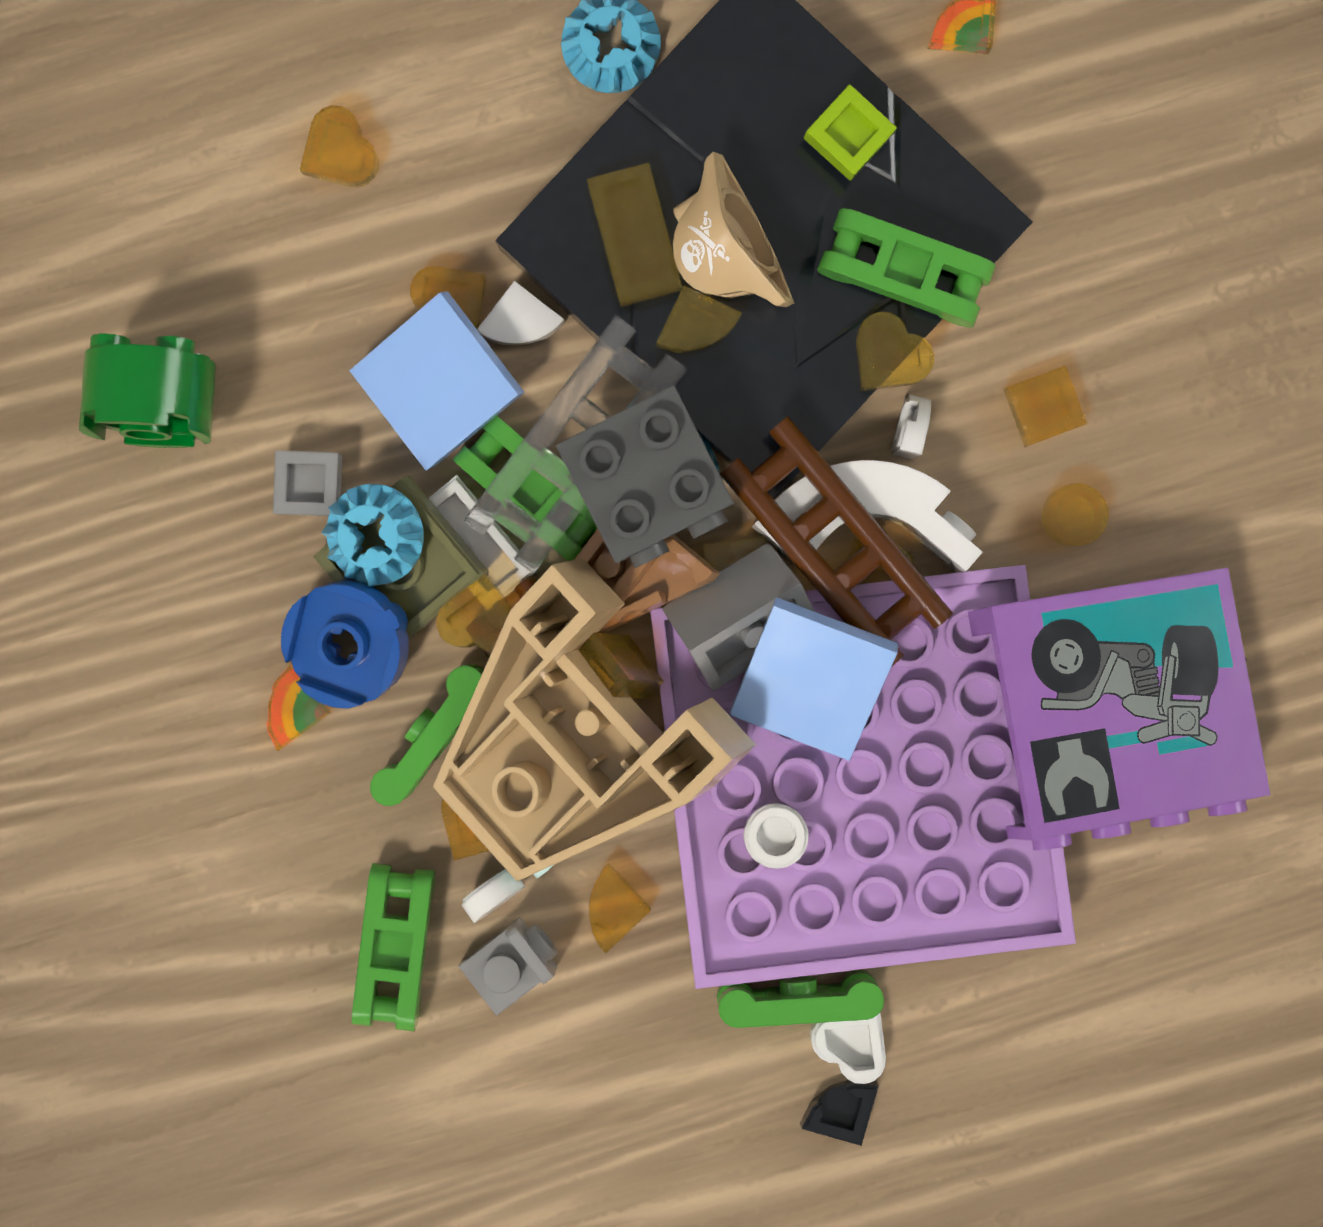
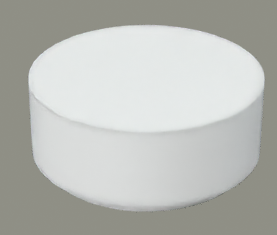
[743,803,808,869]
[462,869,525,923]

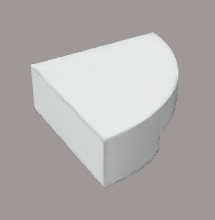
[477,281,565,345]
[891,394,931,460]

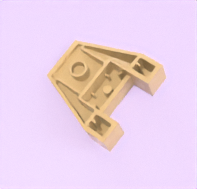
[433,558,756,881]

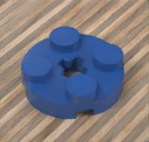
[281,580,409,709]

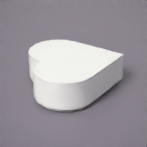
[810,1013,886,1084]

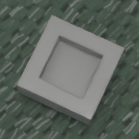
[273,450,342,517]

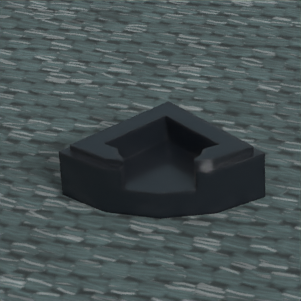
[800,1080,878,1146]

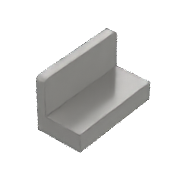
[663,544,815,691]

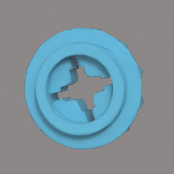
[561,0,661,93]
[321,484,424,587]

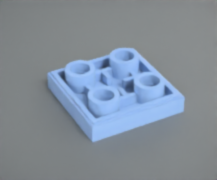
[349,291,525,471]
[729,597,898,761]

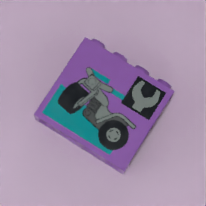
[968,568,1271,850]

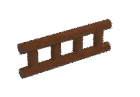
[719,416,953,667]

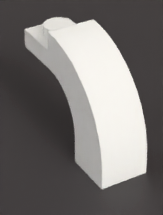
[752,460,982,573]

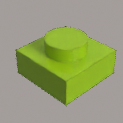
[804,84,897,181]

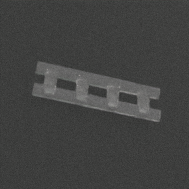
[464,316,687,573]

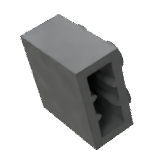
[556,385,734,568]

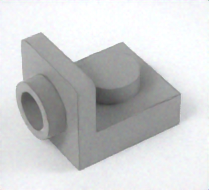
[458,917,558,1016]

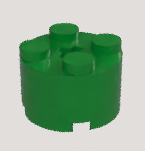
[79,333,216,448]

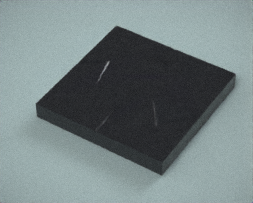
[495,0,1033,499]

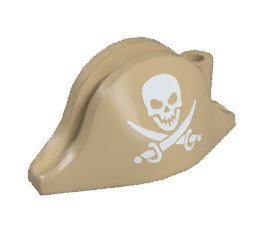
[673,152,794,307]

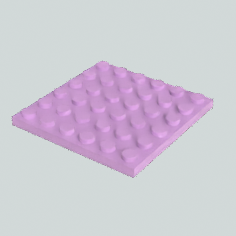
[651,565,1076,989]

